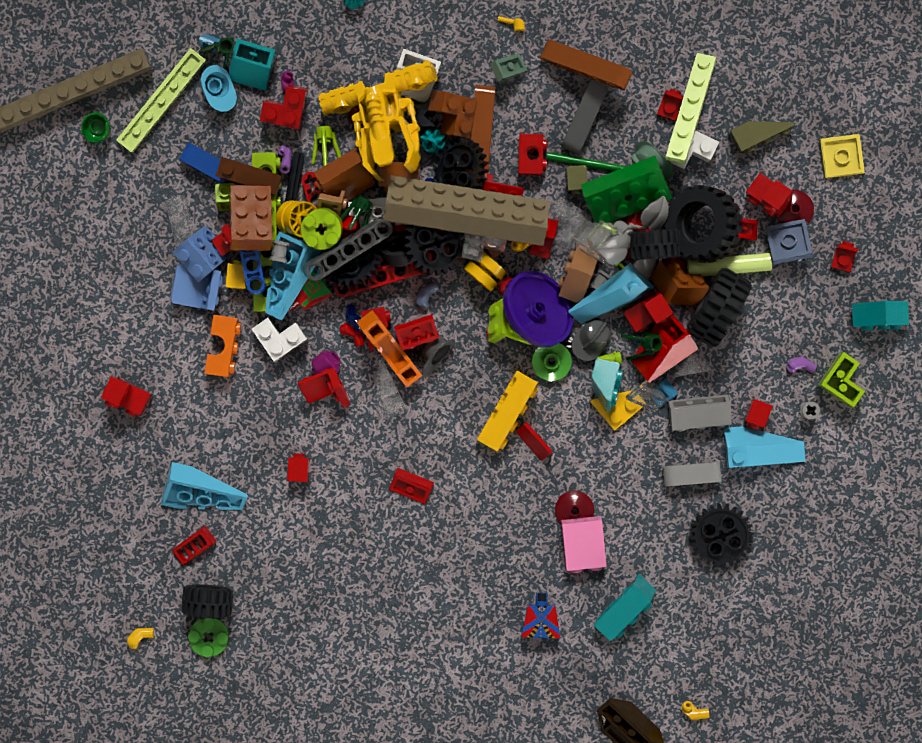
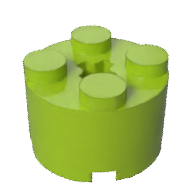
[301,208,343,250]

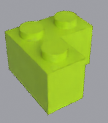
[818,352,865,408]

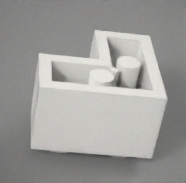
[670,131,719,172]
[252,318,308,362]

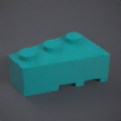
[593,574,656,641]

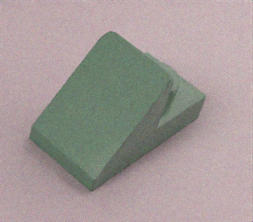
[490,53,528,84]

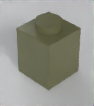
[566,165,588,195]

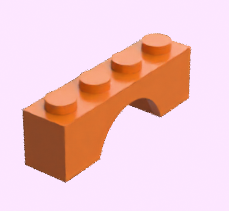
[357,310,422,387]

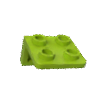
[488,298,531,345]

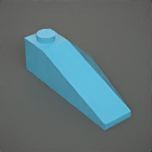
[265,232,321,320]
[568,263,654,324]
[723,426,806,468]
[160,462,248,510]

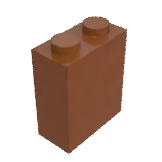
[314,148,376,201]

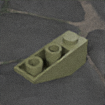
[729,121,795,154]

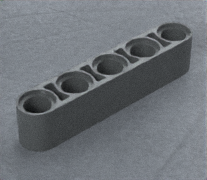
[561,79,609,155]
[303,218,392,281]

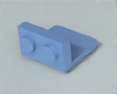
[172,226,230,282]
[170,264,222,311]

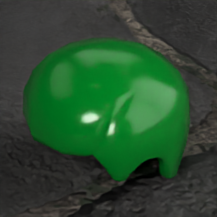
[81,112,111,143]

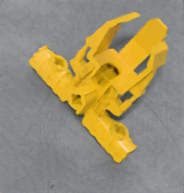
[318,60,438,181]

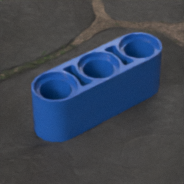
[179,142,231,184]
[240,250,266,295]

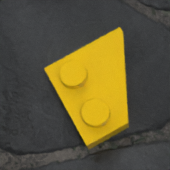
[590,390,645,431]

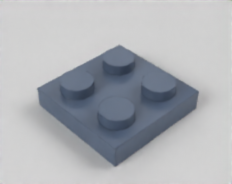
[766,219,813,265]

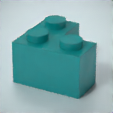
[852,301,909,331]

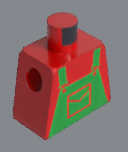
[289,270,333,311]

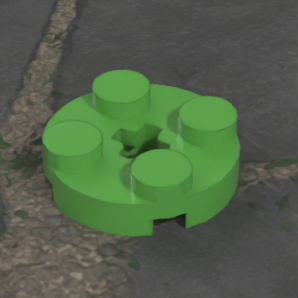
[188,618,229,657]

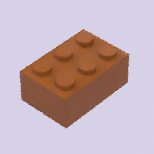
[229,185,273,251]

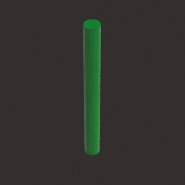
[547,152,626,172]

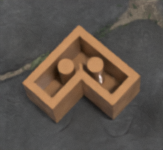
[558,244,600,303]

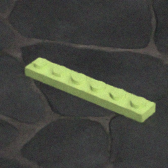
[116,48,207,153]
[666,53,716,164]

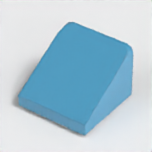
[199,34,221,53]
[648,378,678,408]

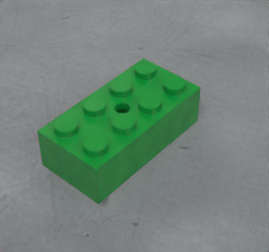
[581,155,672,228]

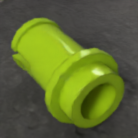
[597,351,622,364]

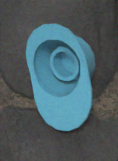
[201,65,237,112]

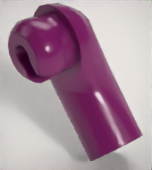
[280,71,294,92]

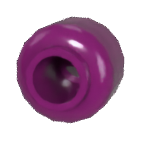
[311,350,341,375]

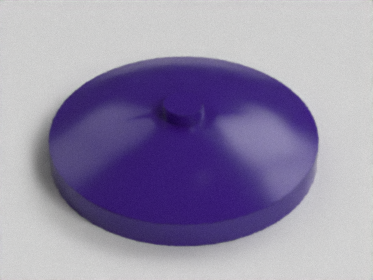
[503,271,573,348]

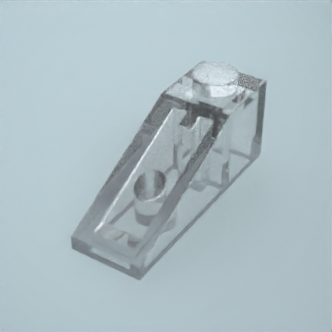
[376,356,408,420]

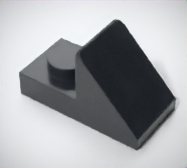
[407,98,437,131]

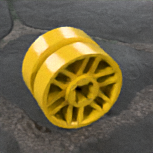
[276,200,318,238]
[464,250,507,292]

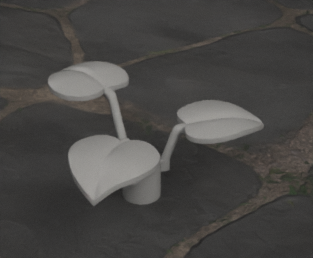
[597,195,669,279]

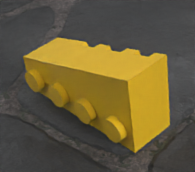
[477,371,538,452]

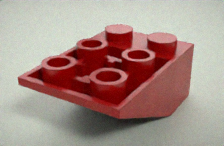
[631,314,698,383]

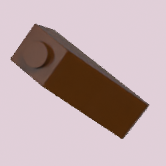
[216,157,282,195]

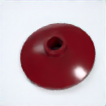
[776,190,814,225]
[555,491,594,524]

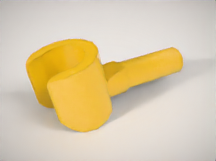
[498,16,525,31]

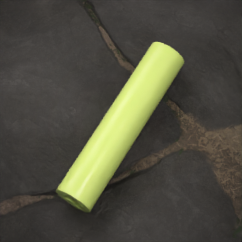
[687,253,772,277]

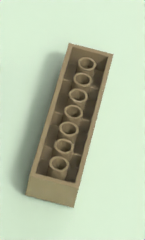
[383,175,550,246]

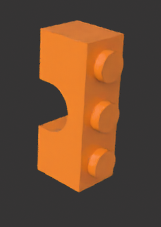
[204,315,242,378]

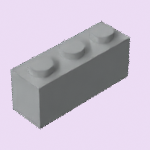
[668,395,732,432]

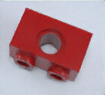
[518,134,547,176]

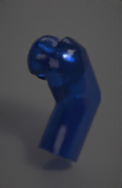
[346,304,362,332]

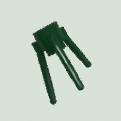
[199,38,234,70]
[340,196,373,243]
[621,330,662,361]

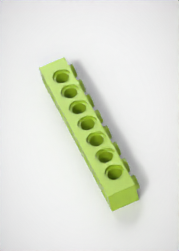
[252,152,282,312]

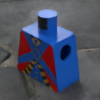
[521,592,560,638]

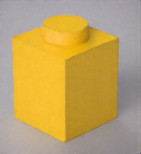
[226,260,249,290]

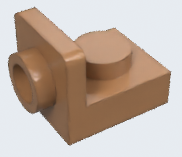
[317,190,348,217]

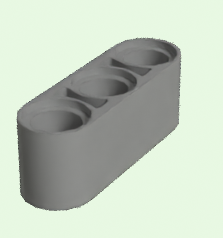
[663,462,722,486]

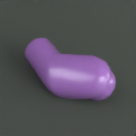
[278,145,292,174]
[786,356,817,374]

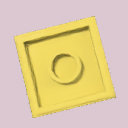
[820,134,865,178]

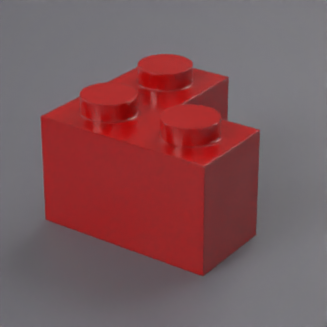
[259,84,309,129]
[746,173,793,218]
[620,289,673,332]
[100,376,152,417]

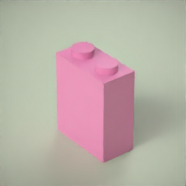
[561,516,607,573]

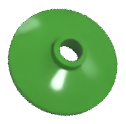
[532,343,572,381]

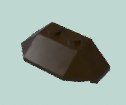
[596,698,664,743]

